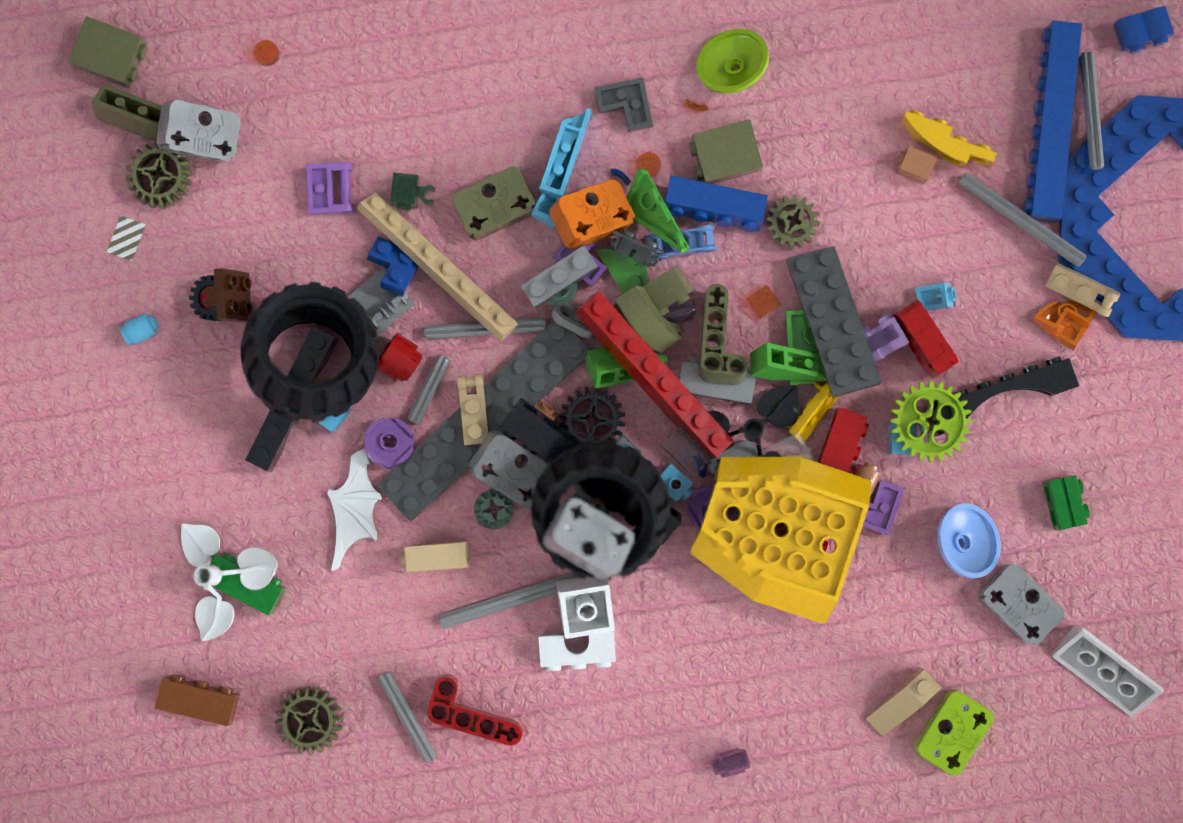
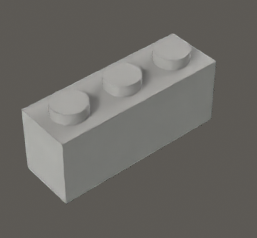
[521,245,598,309]
[679,358,756,405]

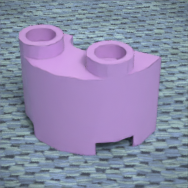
[863,314,909,362]

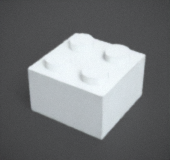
[556,577,615,639]

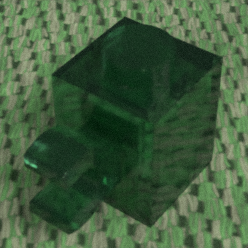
[390,172,436,211]

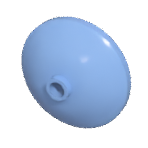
[937,504,1001,579]

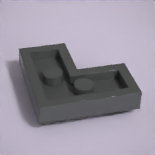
[595,77,653,132]

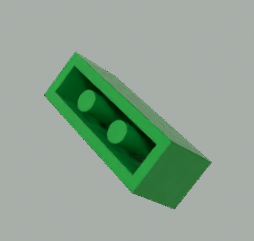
[210,552,286,615]

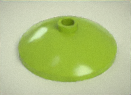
[696,29,769,94]

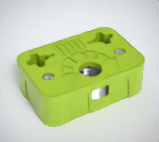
[914,689,994,776]

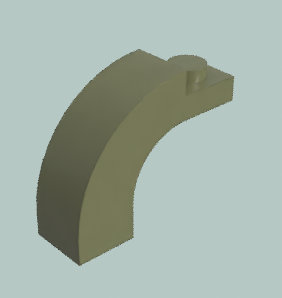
[615,286,684,353]

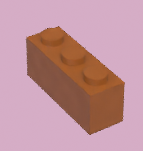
[154,674,240,726]

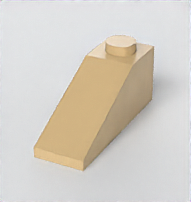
[865,667,941,737]

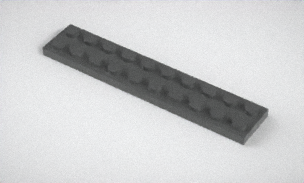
[377,320,589,522]

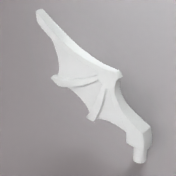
[327,449,382,571]

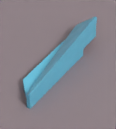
[531,108,592,229]

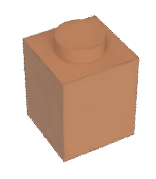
[895,146,937,184]

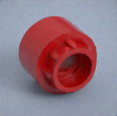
[377,332,422,382]

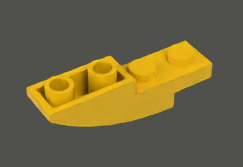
[901,110,997,168]

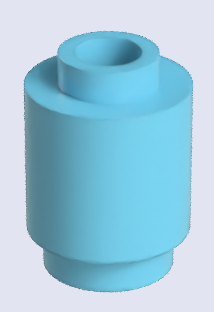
[120,312,160,345]

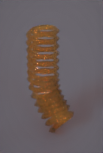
[684,99,708,112]

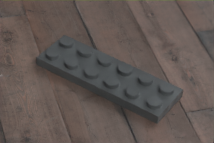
[786,246,882,398]

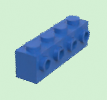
[665,175,768,232]

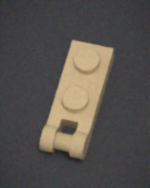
[1045,262,1120,317]
[458,374,489,446]

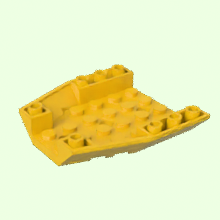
[689,457,871,624]

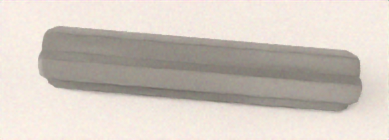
[408,355,450,424]

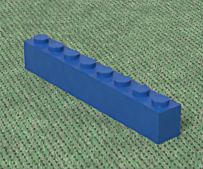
[1024,20,1082,223]

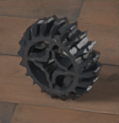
[559,387,625,443]

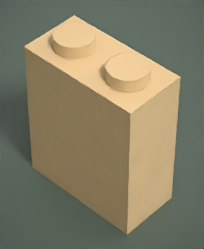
[401,541,471,573]

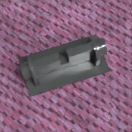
[610,228,664,267]

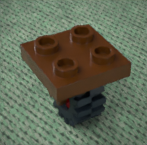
[189,268,253,323]

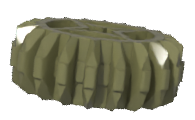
[126,142,194,209]
[275,686,344,755]

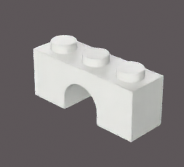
[539,631,616,671]

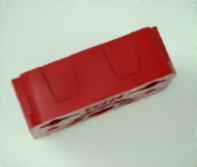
[892,300,959,379]

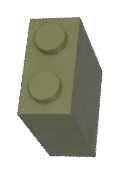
[68,16,147,88]
[689,119,763,184]

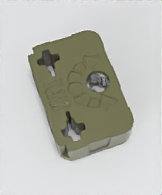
[453,167,536,240]

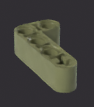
[698,284,749,385]

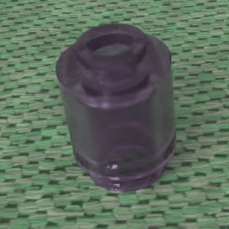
[663,300,697,324]
[712,748,750,779]

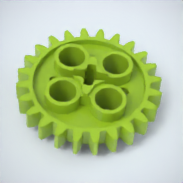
[889,380,973,462]

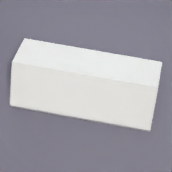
[1052,625,1164,717]

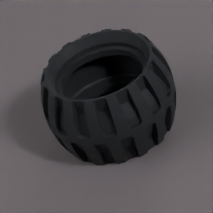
[240,282,379,422]
[531,440,670,581]

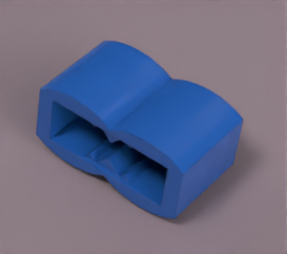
[1113,6,1174,54]

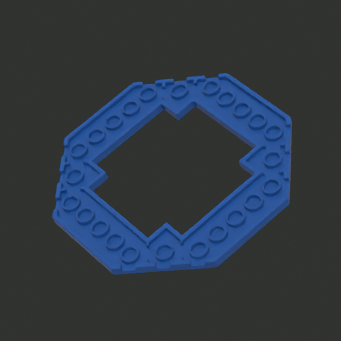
[1058,95,1183,341]

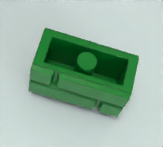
[1042,475,1090,531]

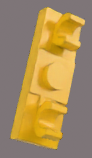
[786,383,840,445]

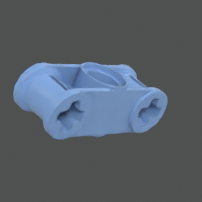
[643,225,718,261]

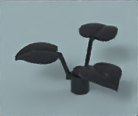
[708,386,800,457]

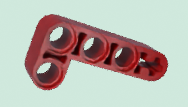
[427,675,523,746]

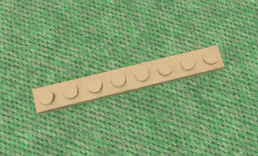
[357,192,518,341]

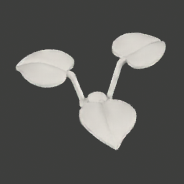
[181,524,278,641]

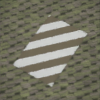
[107,215,146,261]

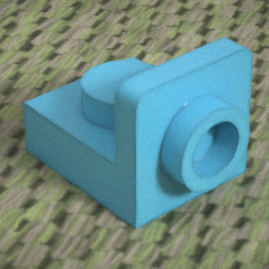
[915,282,956,311]

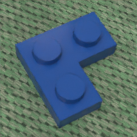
[367,237,419,297]

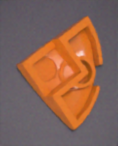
[1033,299,1097,351]

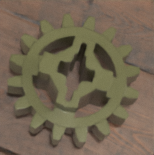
[766,194,820,249]

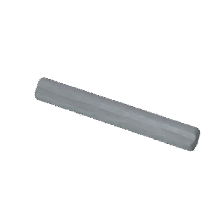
[378,672,436,763]

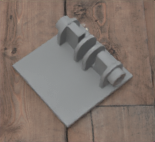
[348,267,415,336]

